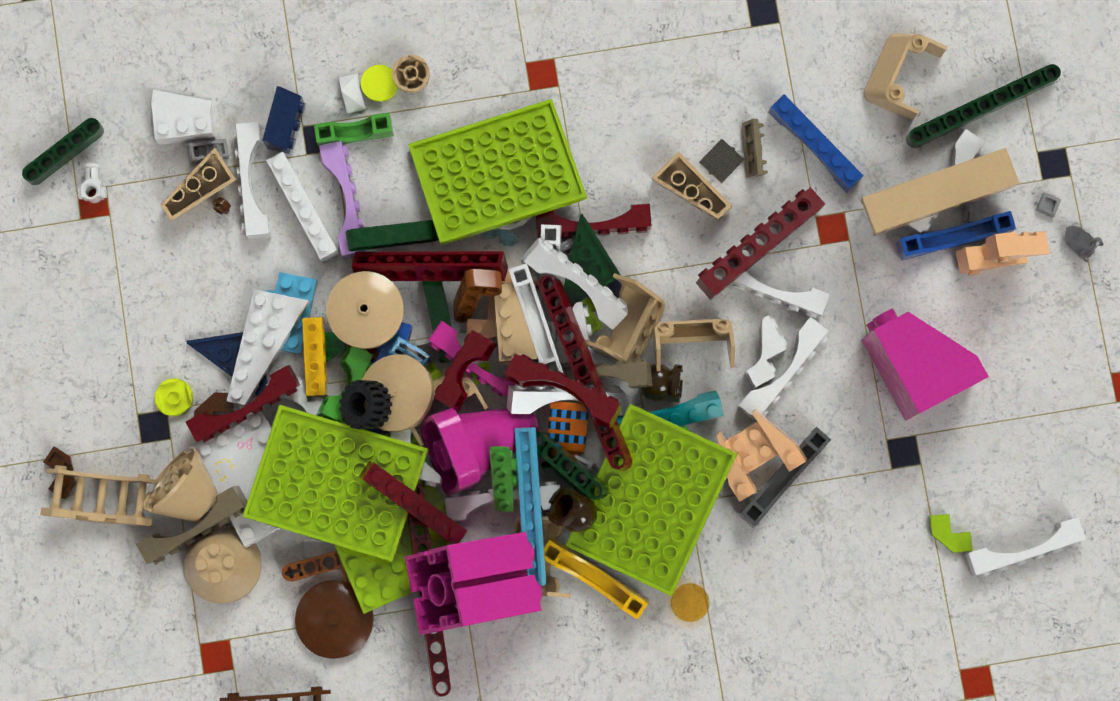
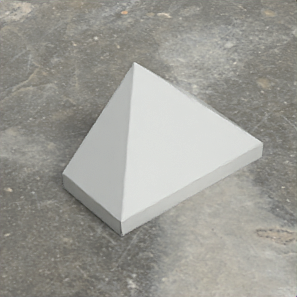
[339,74,366,114]

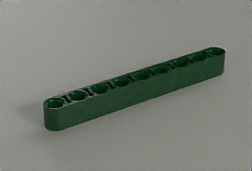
[906,64,1061,148]

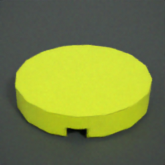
[361,65,398,102]
[154,378,194,417]

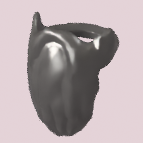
[1065,226,1104,262]

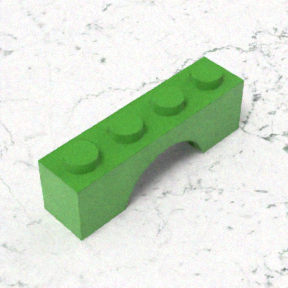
[314,113,394,147]
[316,346,373,423]

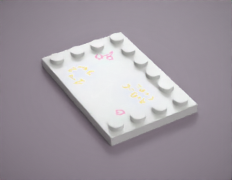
[194,411,280,547]

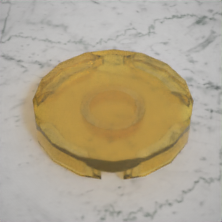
[670,583,710,622]

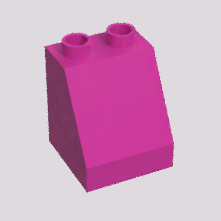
[862,308,989,421]

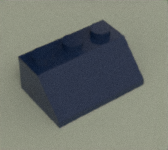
[262,86,306,154]

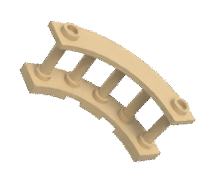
[40,465,157,526]

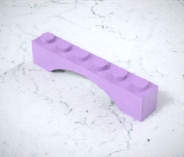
[319,141,365,259]

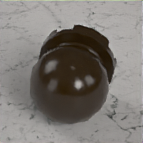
[639,364,683,403]
[547,487,597,533]

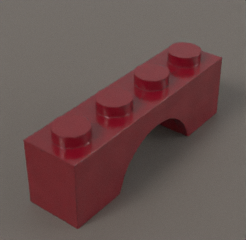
[433,330,497,412]

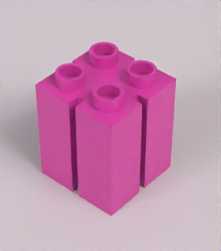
[405,532,542,635]

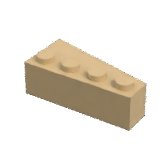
[161,147,236,221]
[651,152,732,221]

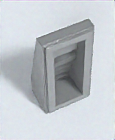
[187,139,229,164]

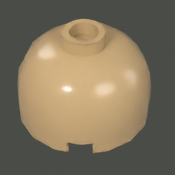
[392,54,430,94]

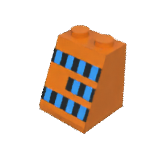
[548,401,589,456]

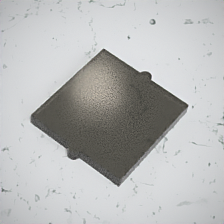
[699,139,744,183]

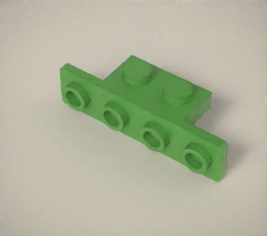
[489,446,518,511]

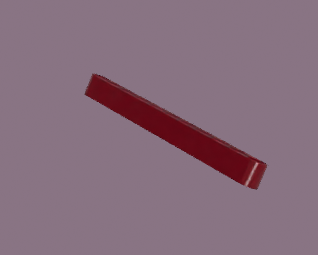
[539,275,633,471]
[408,483,451,697]

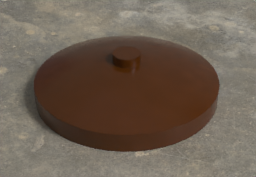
[295,580,374,659]

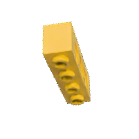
[302,317,328,396]

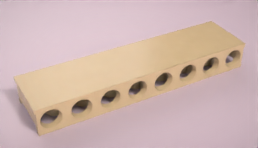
[861,148,1020,236]

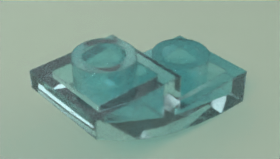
[480,228,518,246]

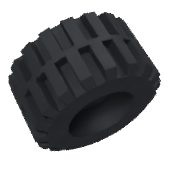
[339,380,392,430]

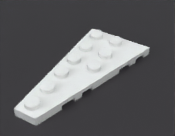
[227,289,310,406]

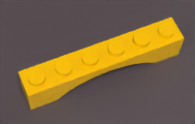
[544,537,649,620]

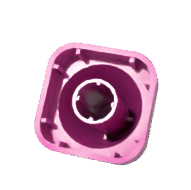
[420,408,539,496]

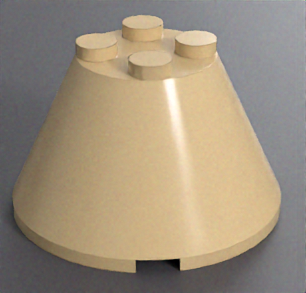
[143,447,218,524]
[184,526,262,604]

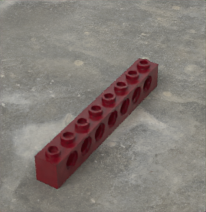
[696,187,825,300]
[351,251,508,281]

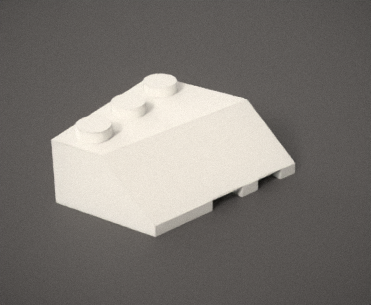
[151,90,216,145]

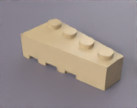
[493,283,538,364]

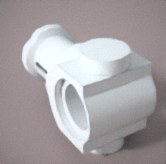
[78,163,107,203]

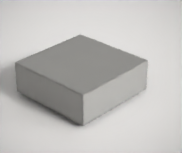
[1035,192,1061,218]

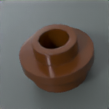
[212,197,231,215]

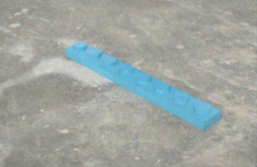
[515,427,546,586]

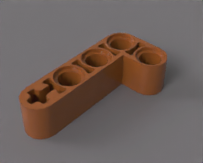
[453,269,502,323]
[282,551,350,584]

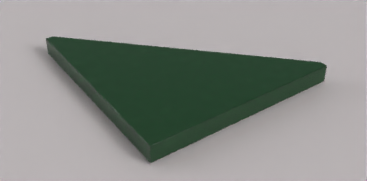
[564,214,621,307]

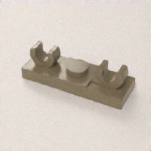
[742,119,768,179]

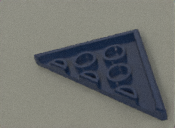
[186,332,268,396]

